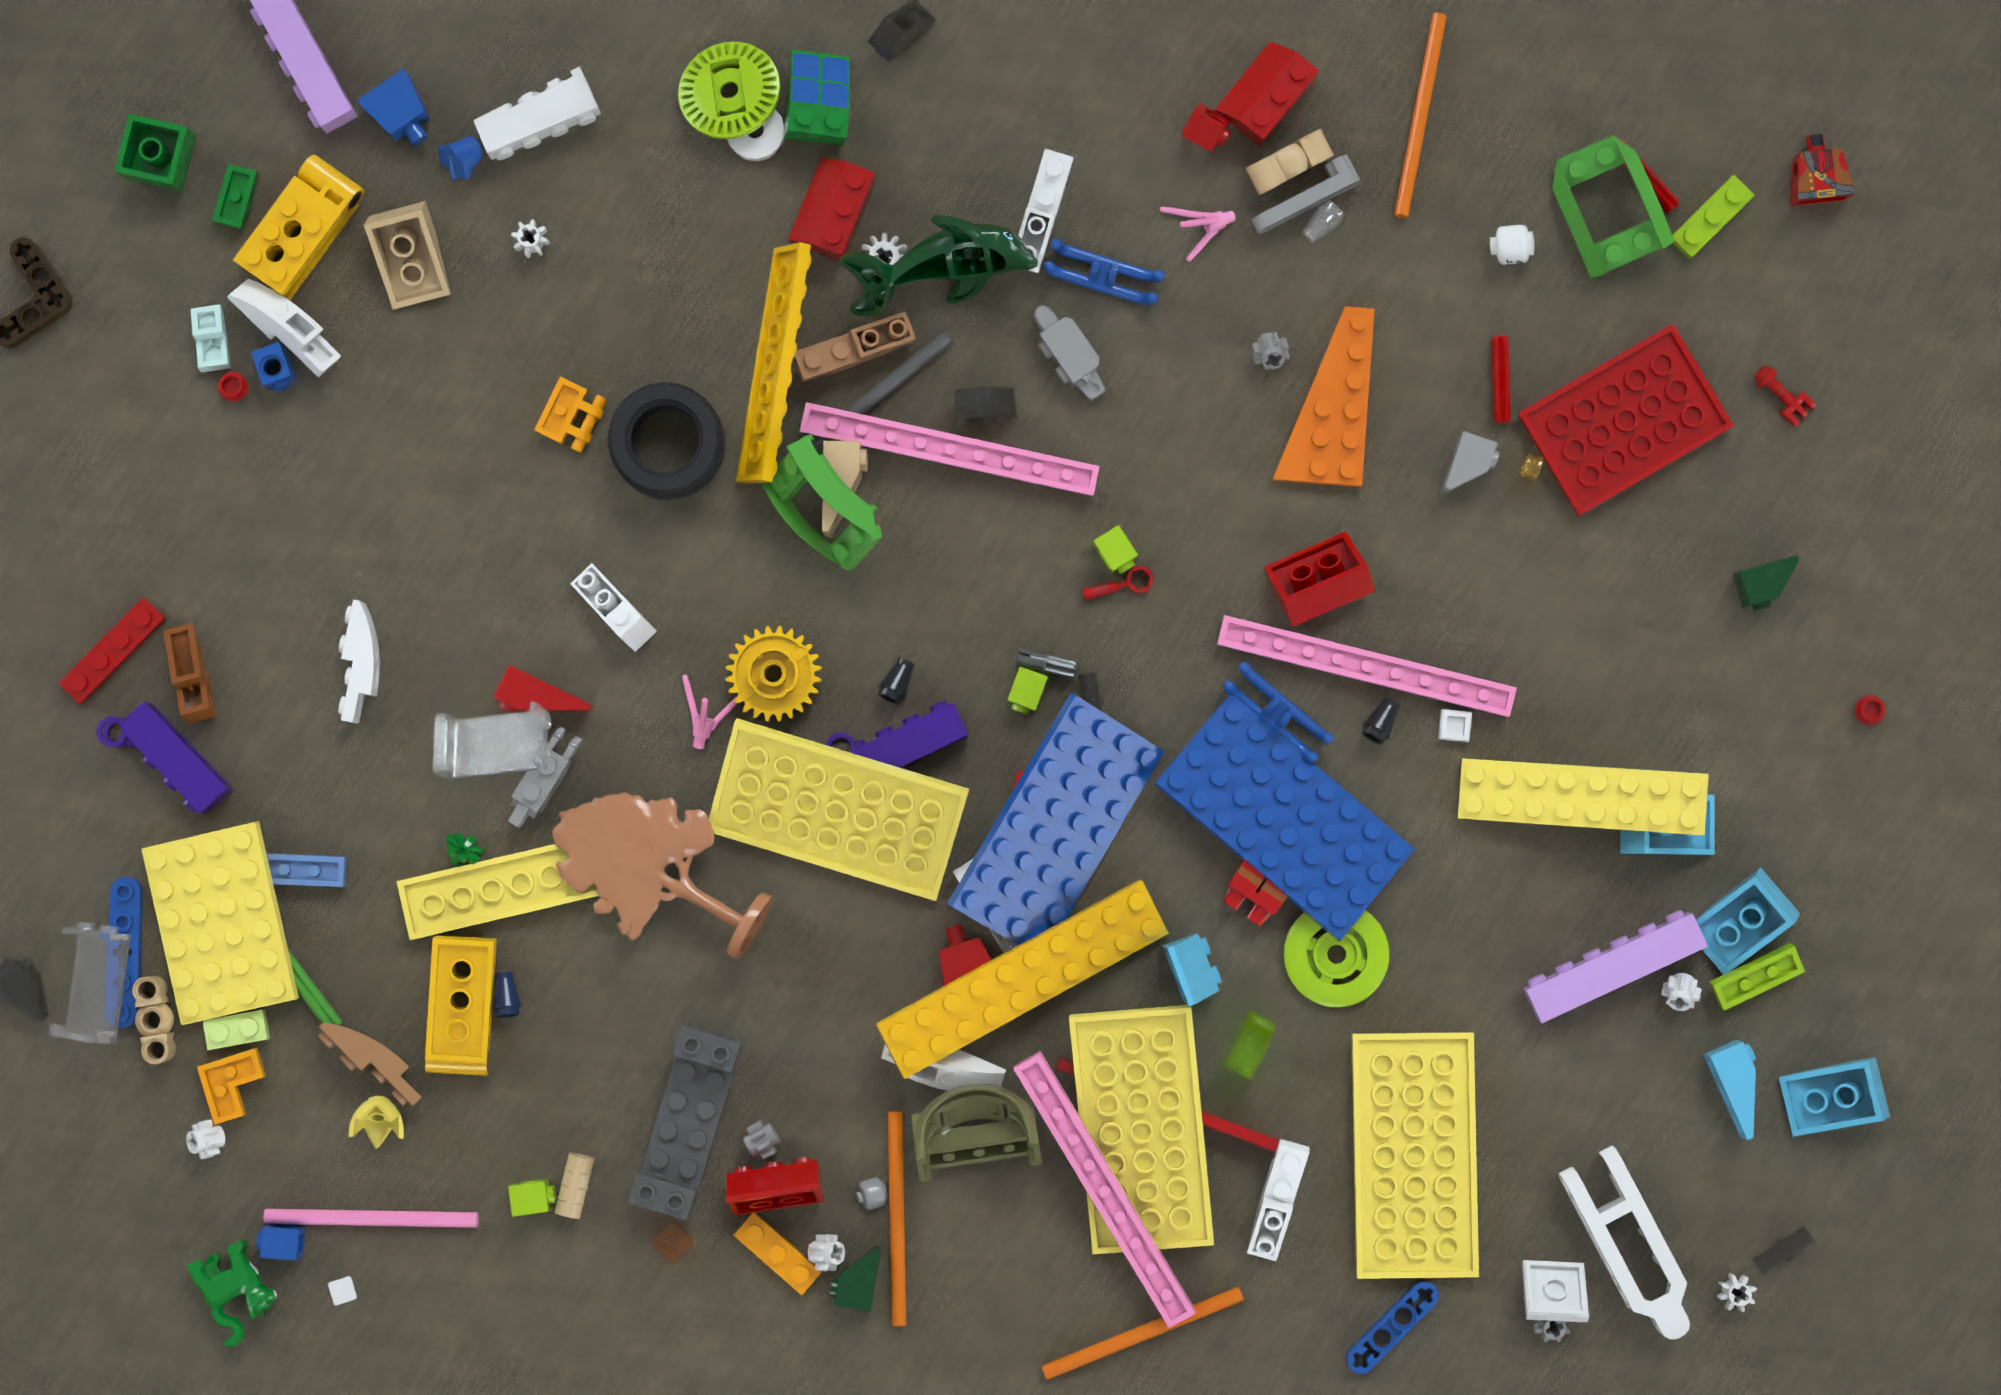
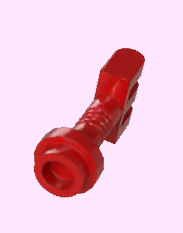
[1753,365,1816,428]

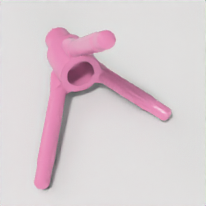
[1160,206,1236,262]
[682,675,738,749]

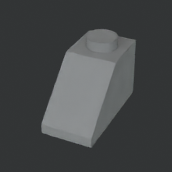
[1440,431,1500,493]

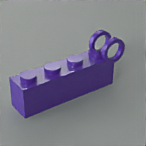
[826,700,969,768]
[96,701,233,814]

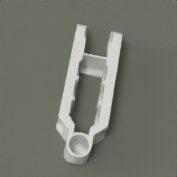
[1558,1145,1690,1339]

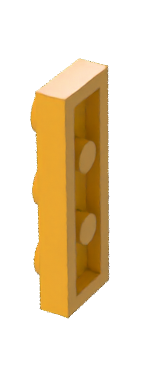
[734,1213,822,1296]

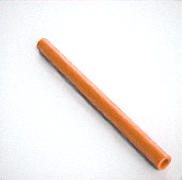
[1394,13,1447,218]
[888,1111,906,1326]
[1042,1286,1244,1380]

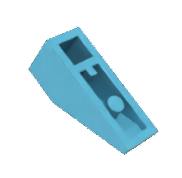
[1703,1040,1756,1140]

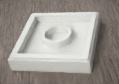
[1522,1260,1589,1322]

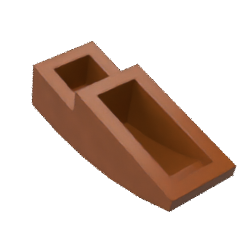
[163,623,217,724]

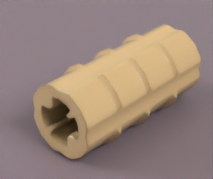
[554,1152,595,1219]

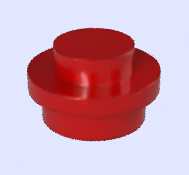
[218,372,249,402]
[1854,695,1885,725]

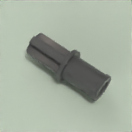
[1015,648,1076,679]

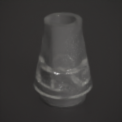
[1302,199,1346,244]

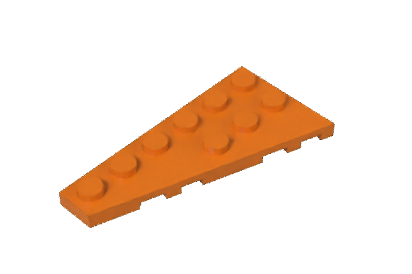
[1272,306,1375,488]

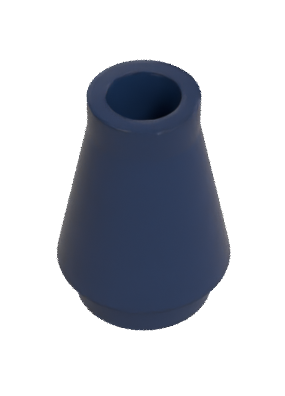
[492,972,522,1018]

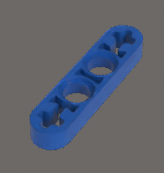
[1345,1280,1439,1374]

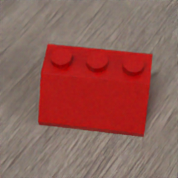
[1214,41,1320,148]
[788,158,876,260]
[1264,531,1375,627]
[726,1157,825,1216]

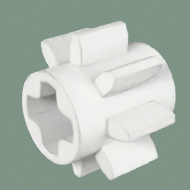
[511,219,550,258]
[1661,973,1702,1011]
[186,1119,225,1159]
[808,1234,845,1271]
[1716,1273,1757,1312]

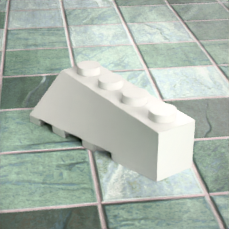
[473,66,601,160]

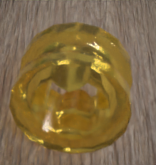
[1520,452,1544,482]

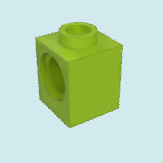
[1093,525,1138,575]
[1007,667,1048,715]
[508,1178,556,1217]

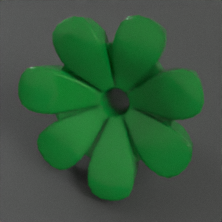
[445,832,483,866]

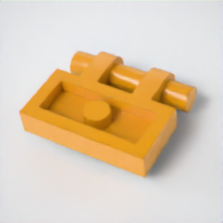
[534,377,607,453]

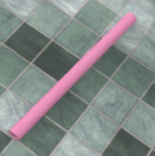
[263,1209,479,1228]

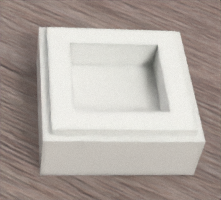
[1438,709,1472,742]

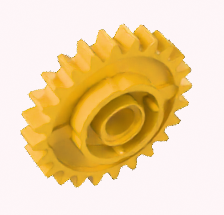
[725,626,822,722]

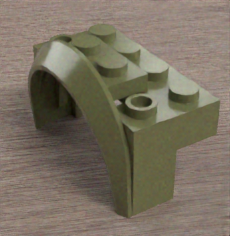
[911,1084,1042,1182]

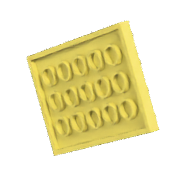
[141,821,299,1025]

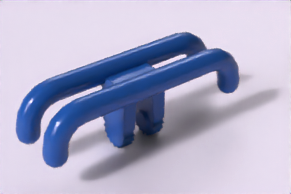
[1043,238,1165,305]
[1223,662,1334,762]

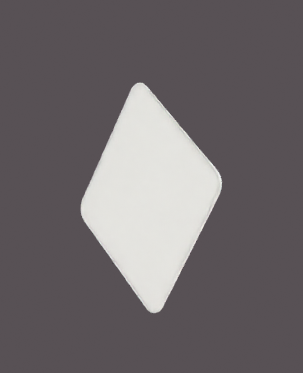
[328,1276,357,1306]

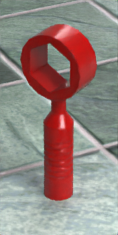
[1082,566,1153,601]

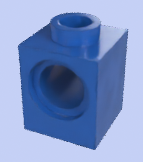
[251,342,297,392]
[256,1224,306,1260]

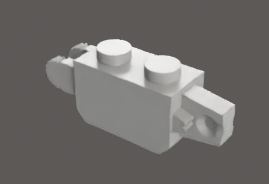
[1034,305,1105,401]
[508,727,582,828]

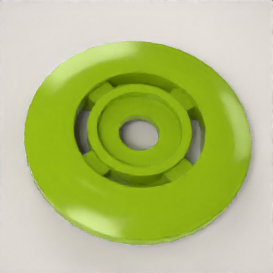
[678,42,781,139]
[1283,910,1389,1007]

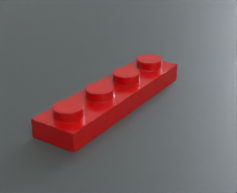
[58,597,167,705]

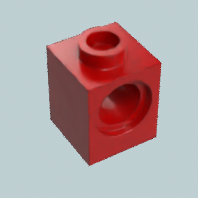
[1181,103,1231,152]

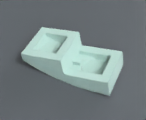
[191,304,231,373]

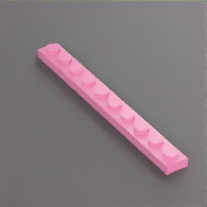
[800,402,1100,496]
[1217,615,1517,717]
[1013,1051,1196,1328]

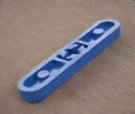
[106,877,143,1028]

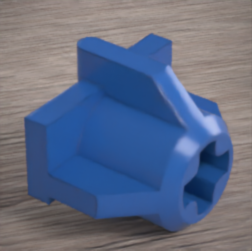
[438,136,483,180]

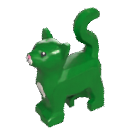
[187,1239,277,1348]

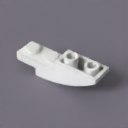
[1018,149,1074,273]
[227,279,341,378]
[338,600,380,724]
[881,1044,1006,1091]
[1247,1139,1310,1261]

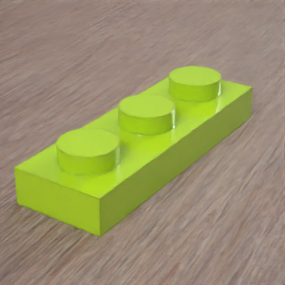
[1672,175,1755,260]
[1709,943,1805,1011]

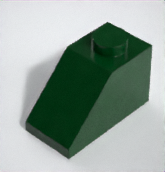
[1733,555,1799,611]
[830,1246,881,1312]

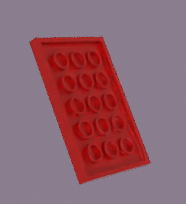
[1517,324,1734,517]

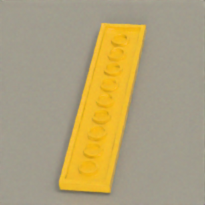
[875,880,1169,1079]

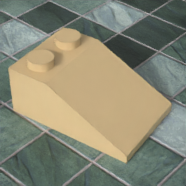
[364,201,451,310]
[822,441,868,538]

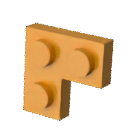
[197,1048,266,1125]

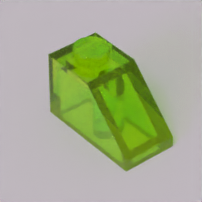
[1222,1010,1277,1080]

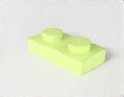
[203,1009,270,1050]

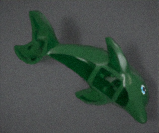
[838,215,1038,316]

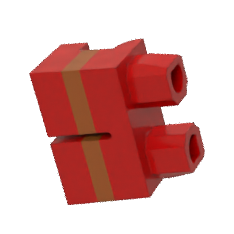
[1223,860,1288,926]

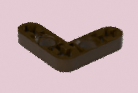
[0,237,73,348]

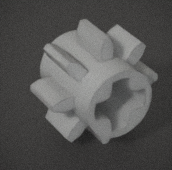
[1252,332,1290,370]
[743,1121,781,1160]
[1532,1320,1571,1343]

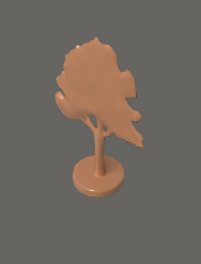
[552,792,774,960]

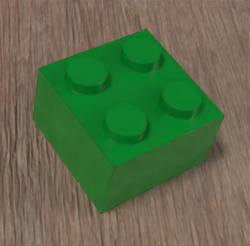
[114,114,196,193]

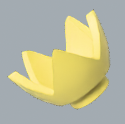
[349,1096,404,1149]

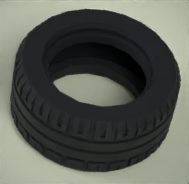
[607,382,725,500]

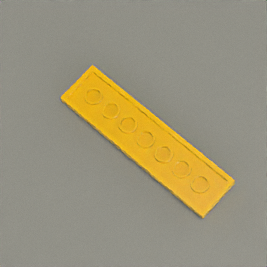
[736,242,811,484]

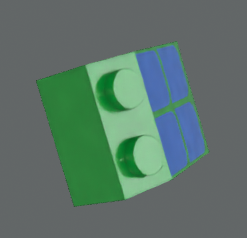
[783,49,850,146]

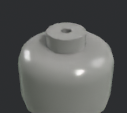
[855,1177,888,1210]

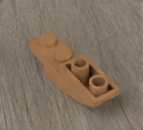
[793,311,916,382]
[317,1022,422,1107]

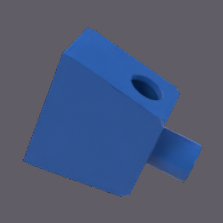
[357,68,430,146]

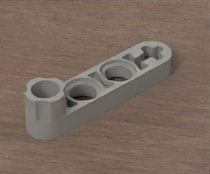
[1251,154,1361,234]

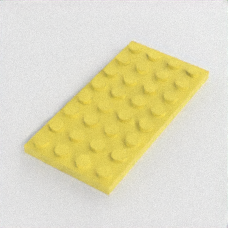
[709,718,969,901]
[1069,1005,1214,1254]
[1351,1032,1479,1279]

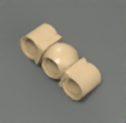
[1246,128,1334,195]
[132,976,176,1064]

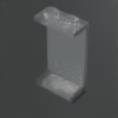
[433,702,551,780]
[48,922,131,1044]

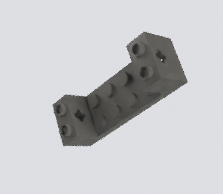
[628,1023,744,1220]

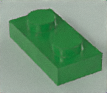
[212,164,259,231]

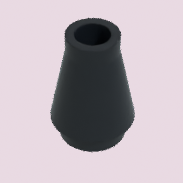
[878,657,914,704]
[1361,698,1400,744]

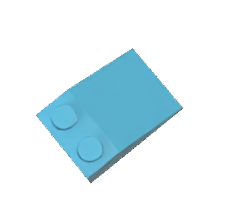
[1620,795,1715,855]
[1696,867,1800,975]
[1163,933,1222,1006]
[1779,1057,1890,1137]

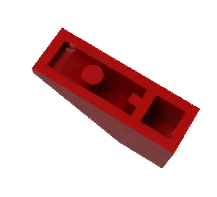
[493,665,594,714]

